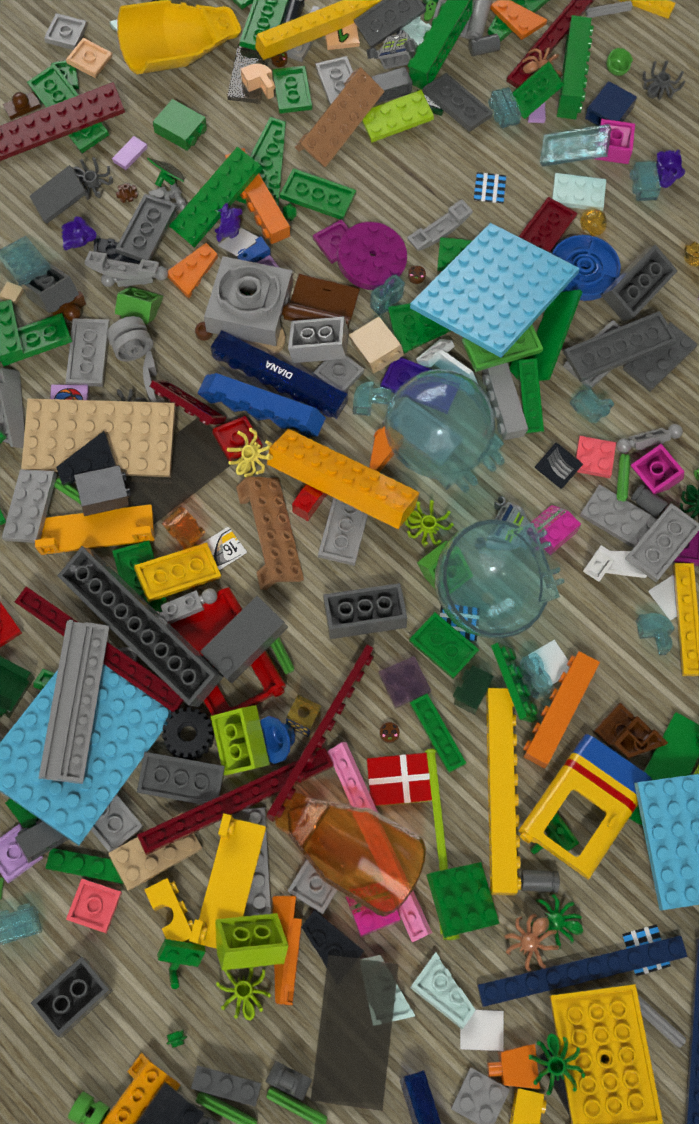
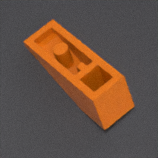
[369,424,404,473]

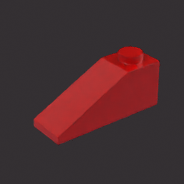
[292,485,327,521]

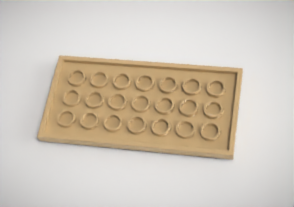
[21,398,176,477]

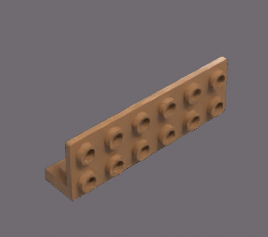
[294,67,384,167]
[236,477,304,590]

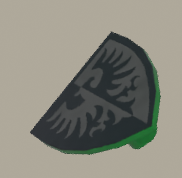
[147,158,185,187]

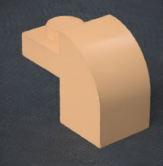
[241,64,275,99]

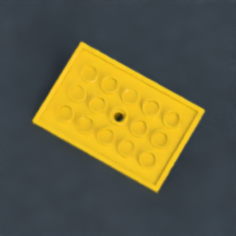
[549,984,663,1124]

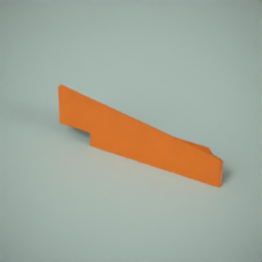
[272,896,302,1005]

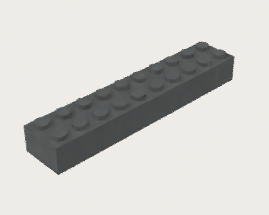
[57,546,224,707]

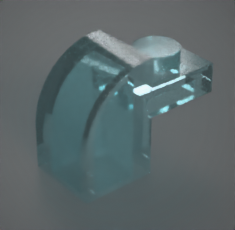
[353,381,391,416]
[569,389,614,423]
[636,613,675,656]

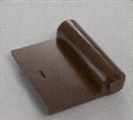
[281,274,360,329]

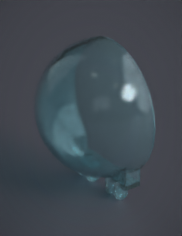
[384,369,505,493]
[435,519,565,639]

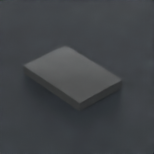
[30,165,87,224]

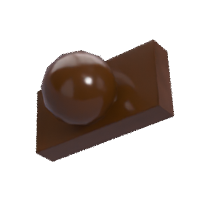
[3,92,41,120]
[51,291,86,321]

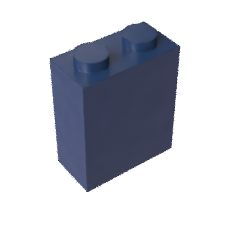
[585,81,637,127]

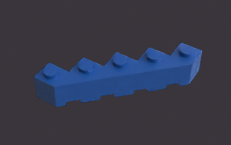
[197,373,326,437]

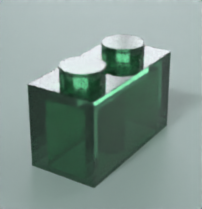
[452,665,494,715]

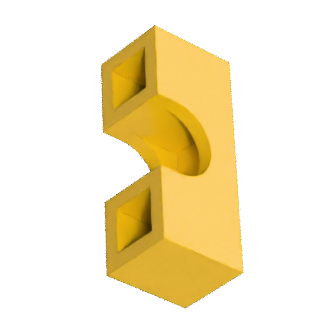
[144,878,194,942]

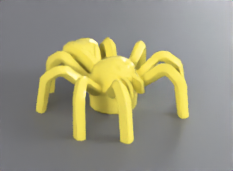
[227,428,273,477]

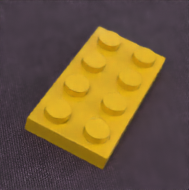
[134,543,221,602]

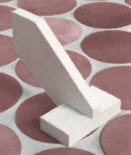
[416,339,480,392]
[583,545,647,582]

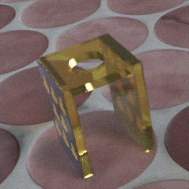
[286,695,322,737]

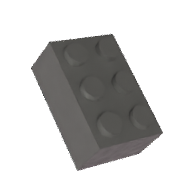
[18,262,79,313]
[31,956,113,1037]

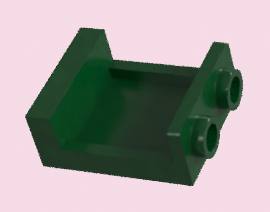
[0,656,35,718]

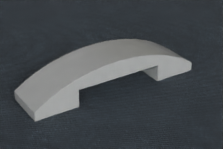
[407,199,473,251]
[85,251,159,280]
[143,351,164,403]

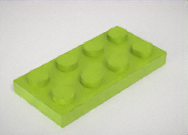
[362,90,434,143]

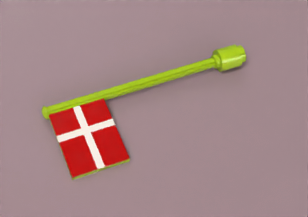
[367,748,460,940]

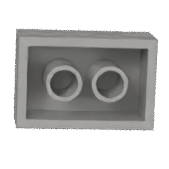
[288,317,349,363]

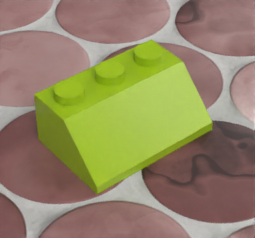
[211,705,270,776]
[215,913,288,971]

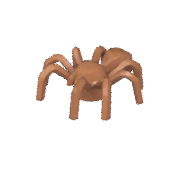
[522,47,563,80]
[504,914,559,971]

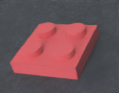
[576,436,616,478]
[66,879,122,934]

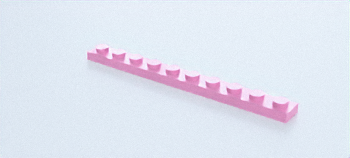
[327,742,432,942]

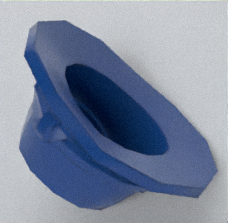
[260,716,295,764]

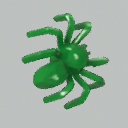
[531,893,583,950]
[528,1033,585,1096]

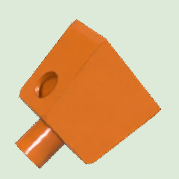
[487,1044,540,1089]

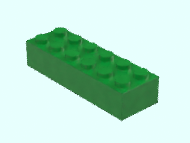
[408,0,474,90]
[556,15,594,120]

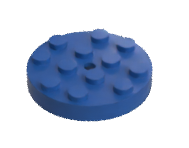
[552,235,621,301]

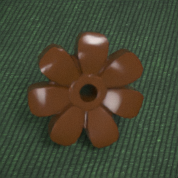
[116,183,138,203]

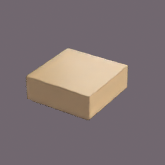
[0,282,24,305]

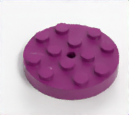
[337,222,407,290]

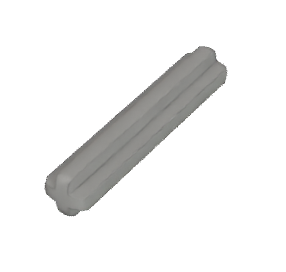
[585,0,633,18]
[638,995,686,1047]

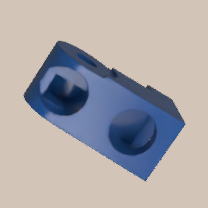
[237,236,271,263]

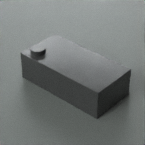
[601,244,677,322]
[323,583,407,639]
[200,596,288,683]

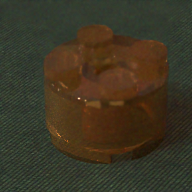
[161,505,206,549]

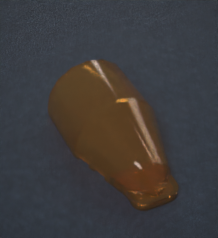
[275,793,426,917]

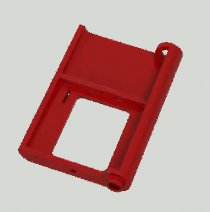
[170,587,286,716]

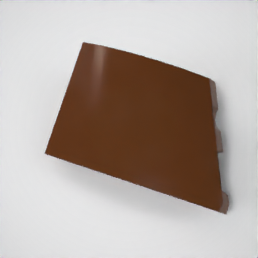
[592,703,668,758]

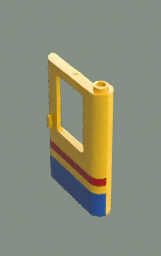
[519,734,652,880]

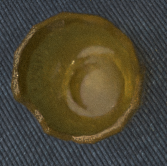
[580,208,607,236]
[683,242,699,267]

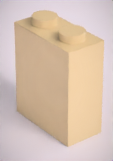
[349,317,404,374]

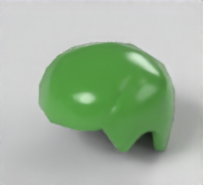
[606,48,633,76]

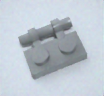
[149,183,187,219]

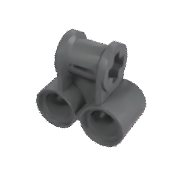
[266,1061,313,1101]

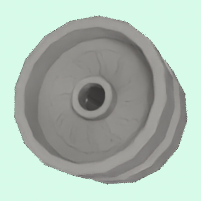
[106,316,153,361]

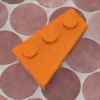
[490,0,547,40]
[168,243,218,298]

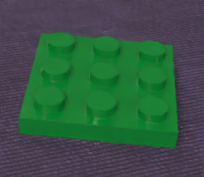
[426,862,500,938]

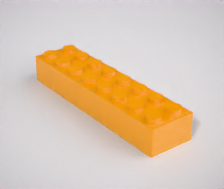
[267,428,420,529]

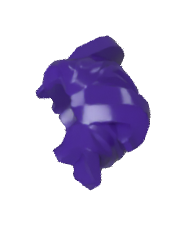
[656,149,685,188]
[215,203,243,242]
[61,216,96,250]

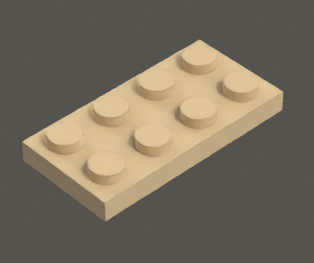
[108,813,202,891]

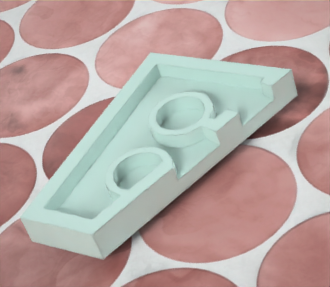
[410,952,475,1029]

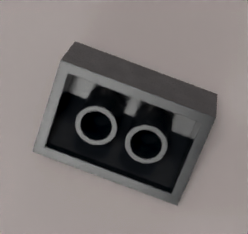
[135,1081,205,1124]

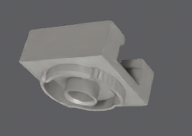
[204,256,293,346]

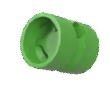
[68,1091,110,1124]

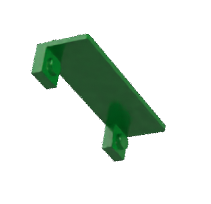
[510,290,582,383]
[629,712,699,827]

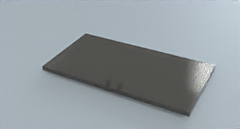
[124,417,239,524]
[311,955,399,1111]

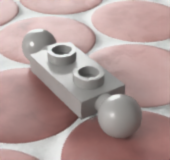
[101,266,168,287]
[616,424,683,453]
[157,588,217,624]

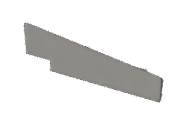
[0,368,25,448]

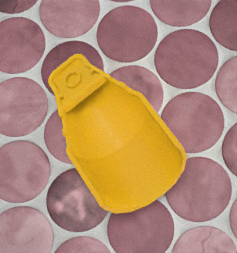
[117,0,241,75]

